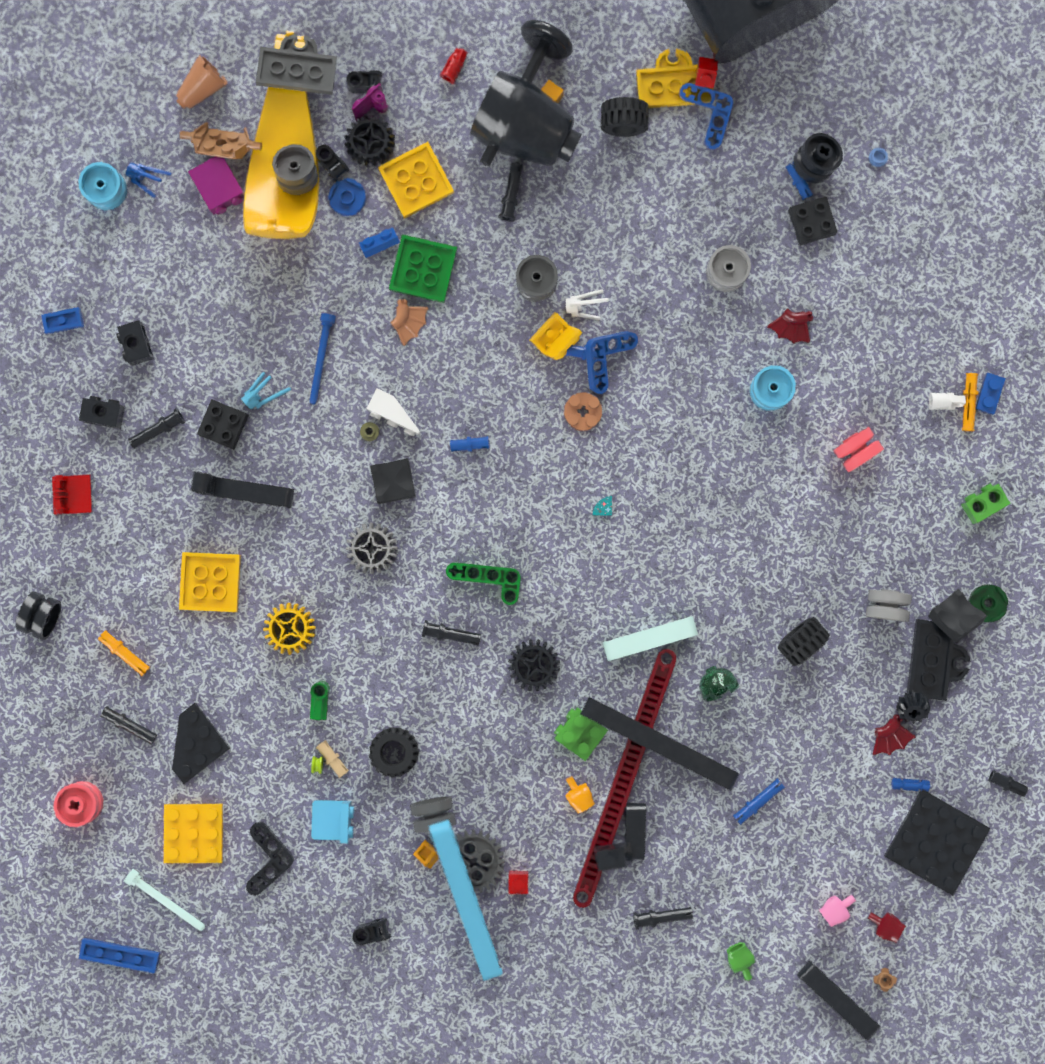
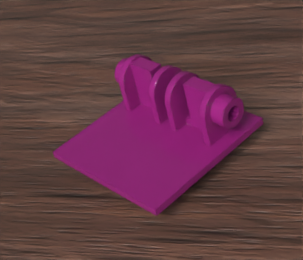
[351,83,388,122]

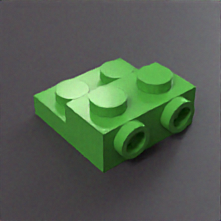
[554,707,608,761]

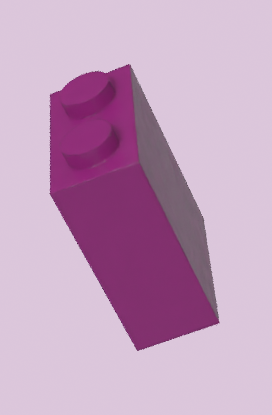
[188,156,244,215]

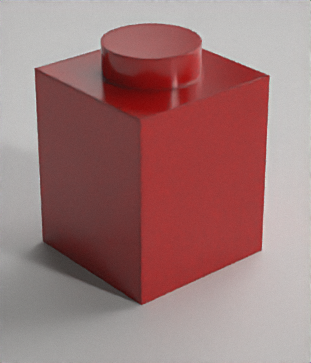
[695,56,718,88]
[508,871,528,894]

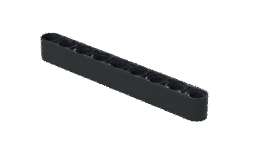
[580,697,740,791]

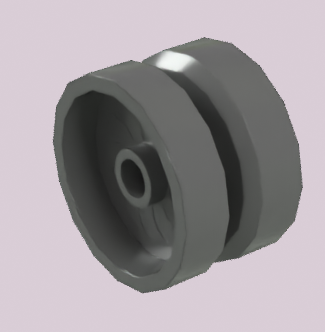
[272,144,318,195]
[516,255,558,302]
[410,796,456,833]

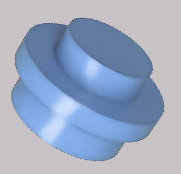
[869,148,888,167]

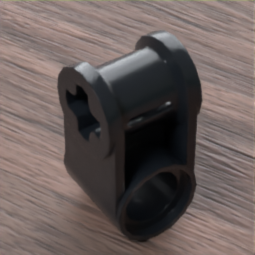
[346,70,383,94]
[316,144,350,182]
[352,917,391,945]

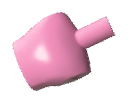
[819,895,856,927]

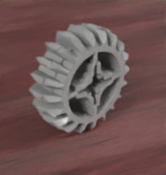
[346,522,398,574]

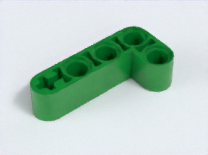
[446,562,521,605]

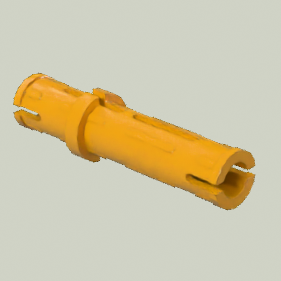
[962,373,979,431]
[98,630,150,676]

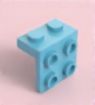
[311,800,354,843]

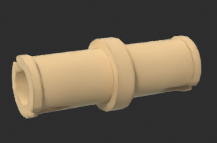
[316,740,349,778]

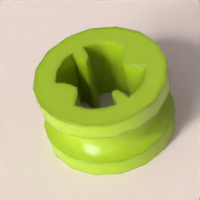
[311,756,324,774]

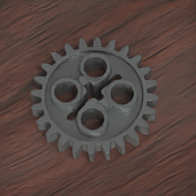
[443,829,505,893]

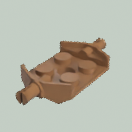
[180,122,262,159]

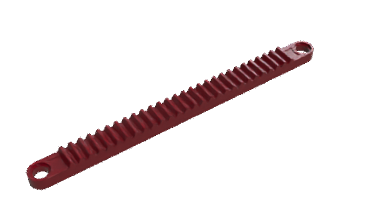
[573,649,676,908]

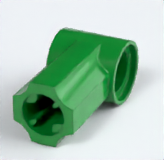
[310,681,330,720]

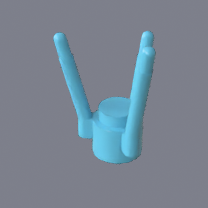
[241,372,291,410]

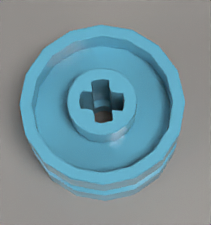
[78,162,127,210]
[750,365,796,411]

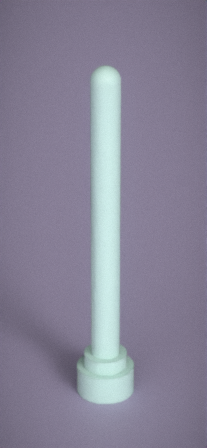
[123,869,205,931]

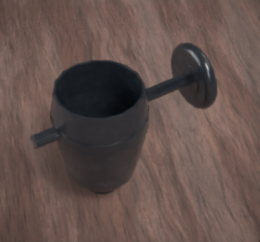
[470,20,582,167]

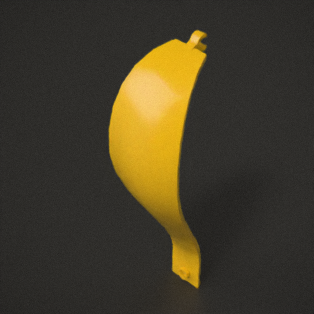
[243,31,319,239]

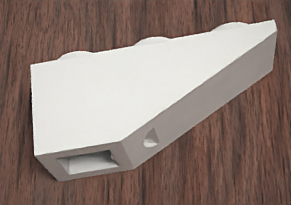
[367,388,421,436]

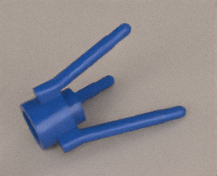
[126,162,172,198]

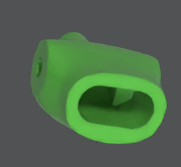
[727,942,755,981]

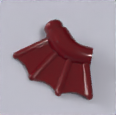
[767,308,813,344]
[873,714,916,755]

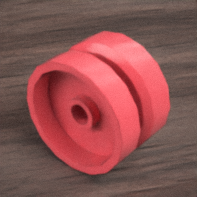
[833,427,884,473]
[54,781,103,827]

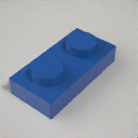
[359,227,400,258]
[41,307,84,335]
[976,372,1006,415]

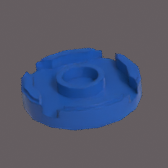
[328,178,366,216]

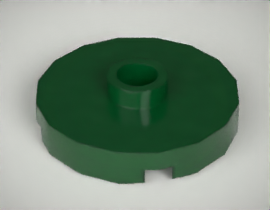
[968,584,1008,622]

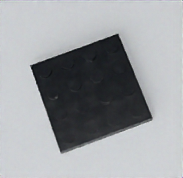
[884,790,991,896]

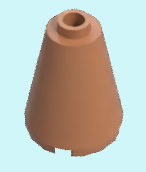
[176,55,228,109]

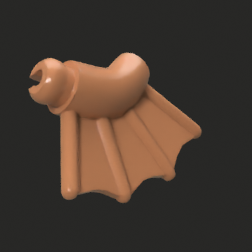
[390,299,428,346]

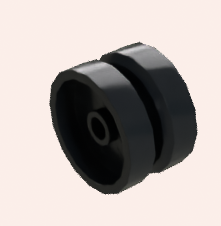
[793,133,843,184]
[16,591,61,640]

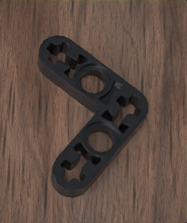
[246,822,294,895]

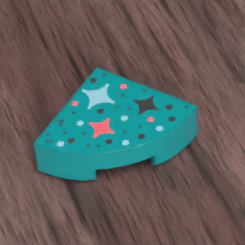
[592,496,612,516]

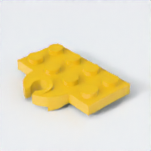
[636,48,715,108]

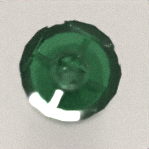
[699,666,740,702]

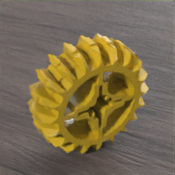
[263,603,316,655]

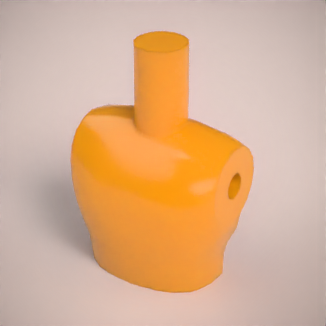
[565,776,595,814]

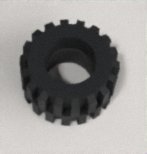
[601,97,649,137]
[777,617,830,666]
[369,727,419,778]

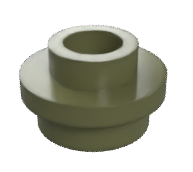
[360,422,379,441]

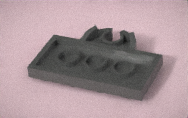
[256,34,337,95]

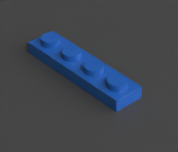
[78,938,160,973]

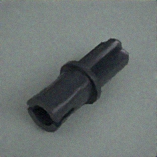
[988,770,1028,797]

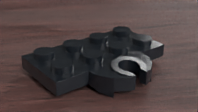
[907,619,971,701]

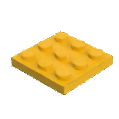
[378,142,454,219]
[179,552,241,612]
[164,804,223,863]

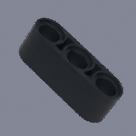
[625,803,646,860]

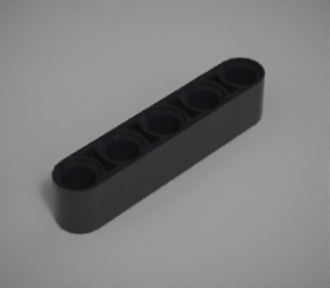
[796,960,881,1041]

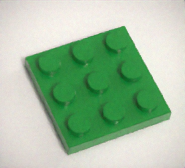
[389,234,458,303]

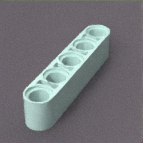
[602,616,698,661]

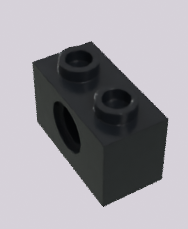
[116,320,154,366]
[79,396,125,429]

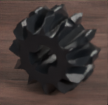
[896,691,931,724]

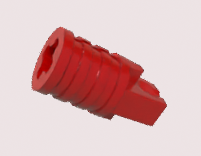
[440,48,468,84]

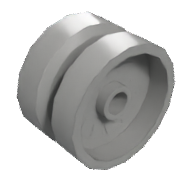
[706,245,751,292]
[865,589,912,622]

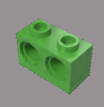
[961,483,1011,524]

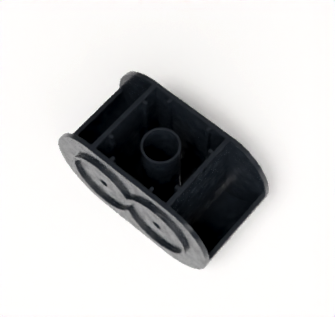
[682,0,839,64]

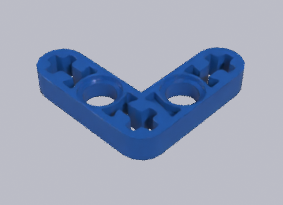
[679,83,733,149]
[586,331,638,394]

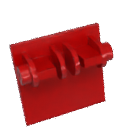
[52,474,92,515]

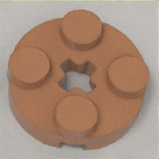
[564,392,602,431]

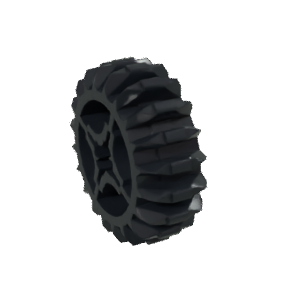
[344,115,396,167]
[508,639,560,691]

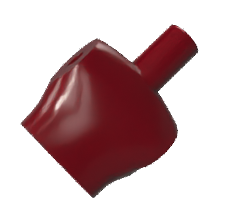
[867,912,906,943]

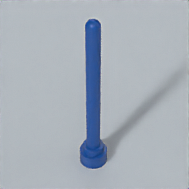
[309,313,336,404]

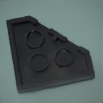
[172,703,230,784]

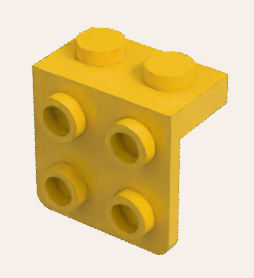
[529,312,582,360]

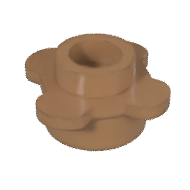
[873,968,897,992]

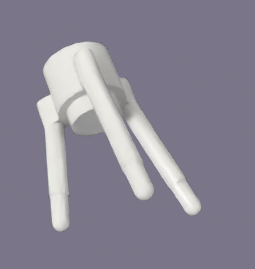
[566,289,609,320]

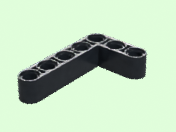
[190,471,295,508]

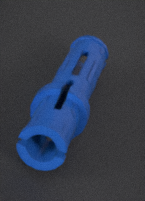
[733,778,785,825]

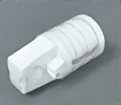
[929,393,966,410]

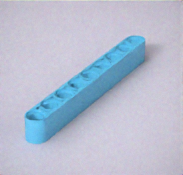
[429,820,503,981]

